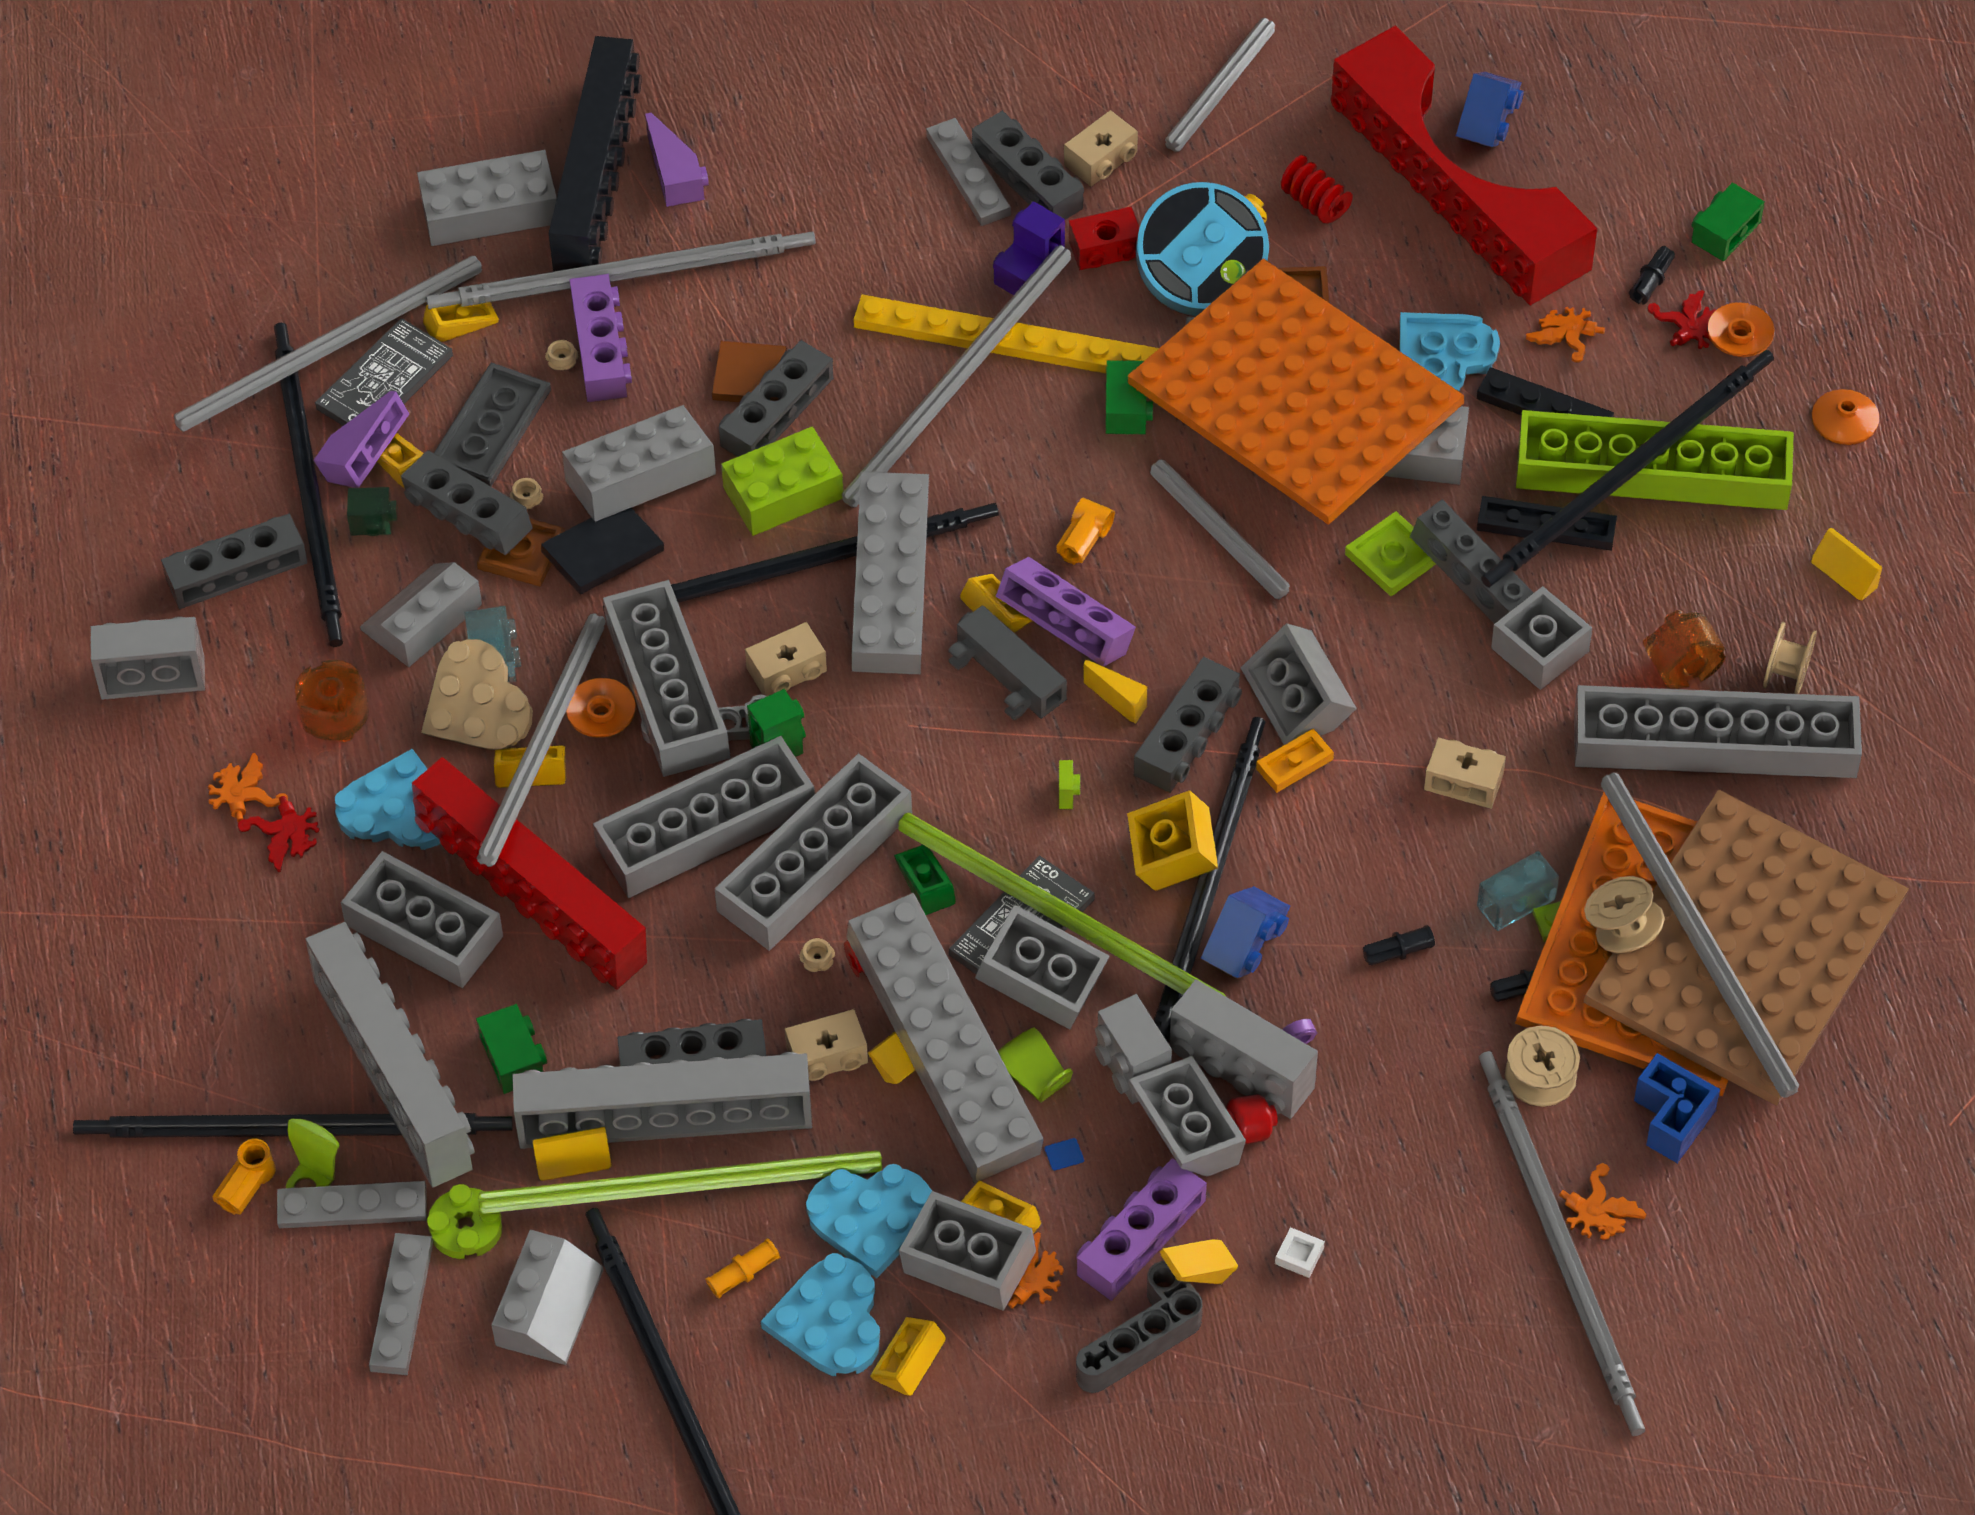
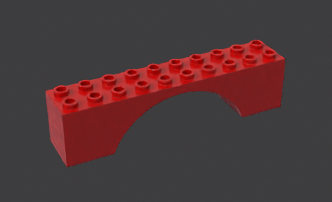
[1331,25,1597,306]

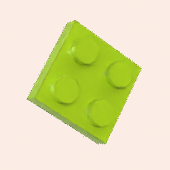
[1345,511,1436,596]

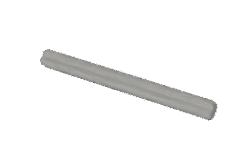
[1165,18,1275,152]
[1150,459,1290,600]

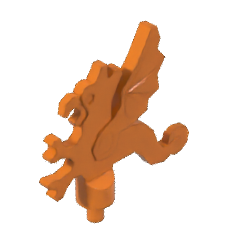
[1526,307,1605,363]
[208,753,288,823]
[1559,1163,1647,1240]
[1007,1232,1064,1309]

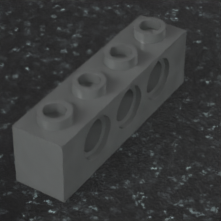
[972,110,1084,220]
[719,340,834,457]
[401,450,533,555]
[1410,499,1534,624]
[161,513,308,610]
[1134,656,1242,793]
[617,1019,767,1066]

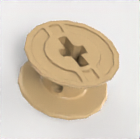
[1763,621,1817,694]
[1584,876,1665,953]
[1504,1025,1580,1107]

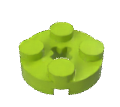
[427,1184,502,1259]

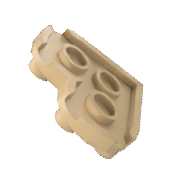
[421,639,533,750]

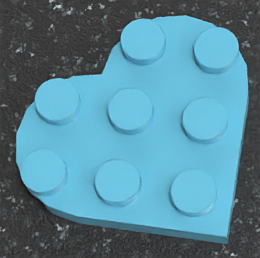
[1400,312,1500,391]
[335,749,440,850]
[806,1164,932,1278]
[761,1253,880,1376]

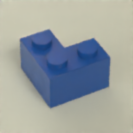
[1456,72,1524,147]
[1201,886,1290,978]
[1634,1053,1720,1164]

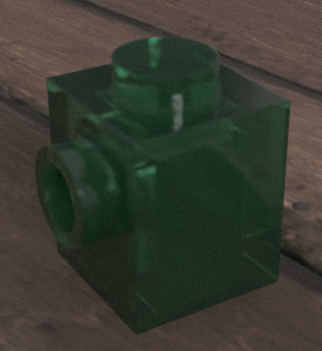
[347,487,398,536]

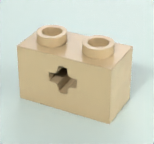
[1064,110,1138,187]
[745,622,827,697]
[1424,737,1506,809]
[785,1009,868,1081]

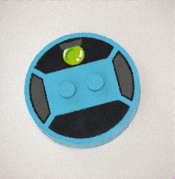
[1136,182,1269,316]

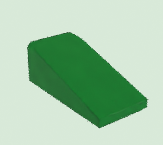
[894,845,956,915]

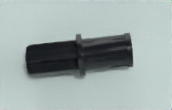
[1629,246,1675,304]
[1363,925,1435,966]
[1490,969,1534,1002]

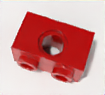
[1069,206,1140,271]

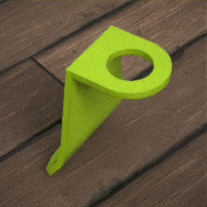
[998,1027,1073,1103]
[286,1119,340,1188]

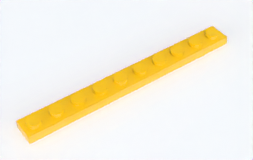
[853,294,1159,374]

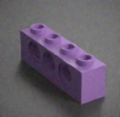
[570,274,632,402]
[996,557,1136,667]
[1076,1158,1207,1301]

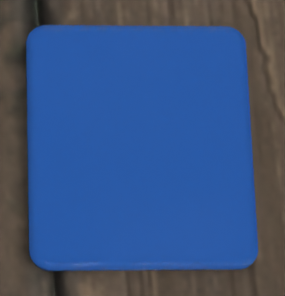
[1044,1138,1084,1171]

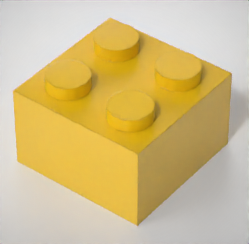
[1127,790,1218,891]

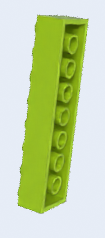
[1516,410,1794,510]

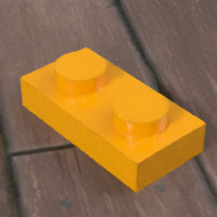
[1256,729,1334,793]

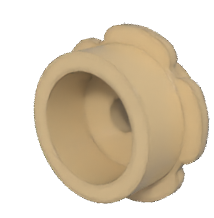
[545,340,578,370]
[510,478,543,509]
[799,938,835,972]

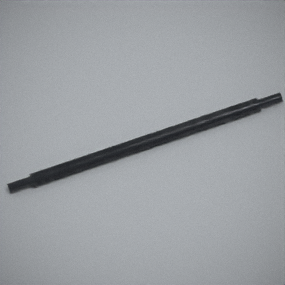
[274,322,343,647]
[1481,350,1774,588]
[603,503,999,617]
[1154,717,1266,1043]
[73,1113,513,1138]
[585,1208,741,1515]

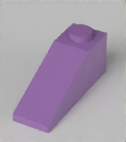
[645,113,709,207]
[314,391,409,488]

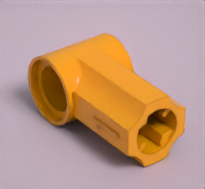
[1056,497,1115,565]
[212,1138,276,1215]

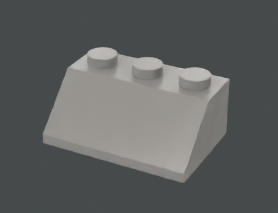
[360,562,482,667]
[1241,623,1357,745]
[1128,1056,1246,1177]
[491,1230,604,1365]

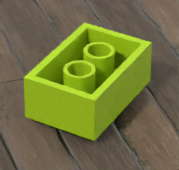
[721,426,843,536]

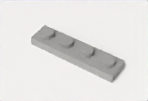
[926,118,1011,226]
[277,1181,427,1229]
[369,1233,433,1375]

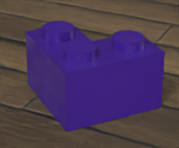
[993,201,1065,295]

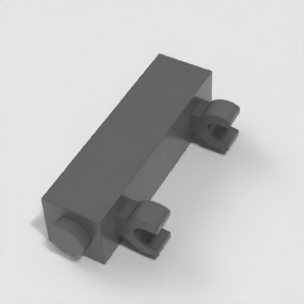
[948,605,1067,720]

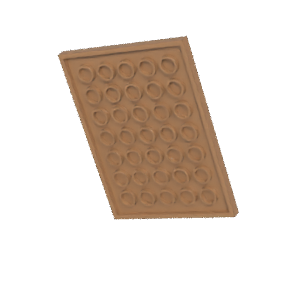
[1584,790,1909,1106]

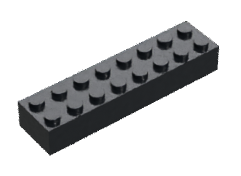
[548,36,642,272]

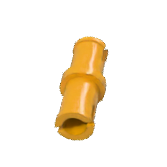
[705,1238,781,1299]

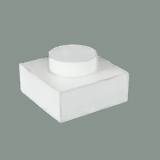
[1275,1227,1325,1278]

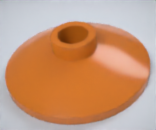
[1708,302,1775,357]
[1812,389,1879,445]
[566,678,636,737]

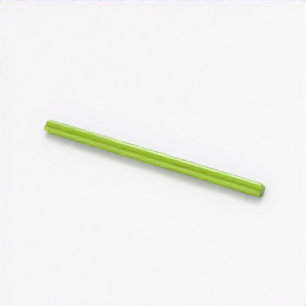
[898,813,1226,996]
[478,1150,882,1214]

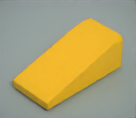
[423,302,499,342]
[377,433,424,489]
[1084,660,1147,724]
[961,1180,1041,1234]
[1160,1239,1238,1284]

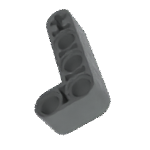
[1076,1261,1203,1393]

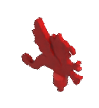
[1647,290,1716,349]
[238,796,320,872]

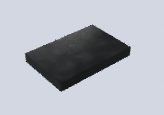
[541,508,664,595]

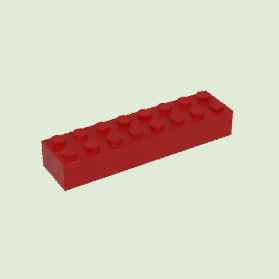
[412,757,647,990]

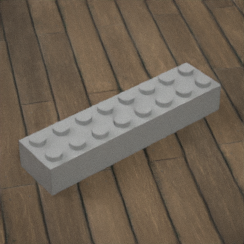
[1574,685,1862,778]
[847,893,1044,1183]
[305,922,475,1188]
[513,1052,812,1149]

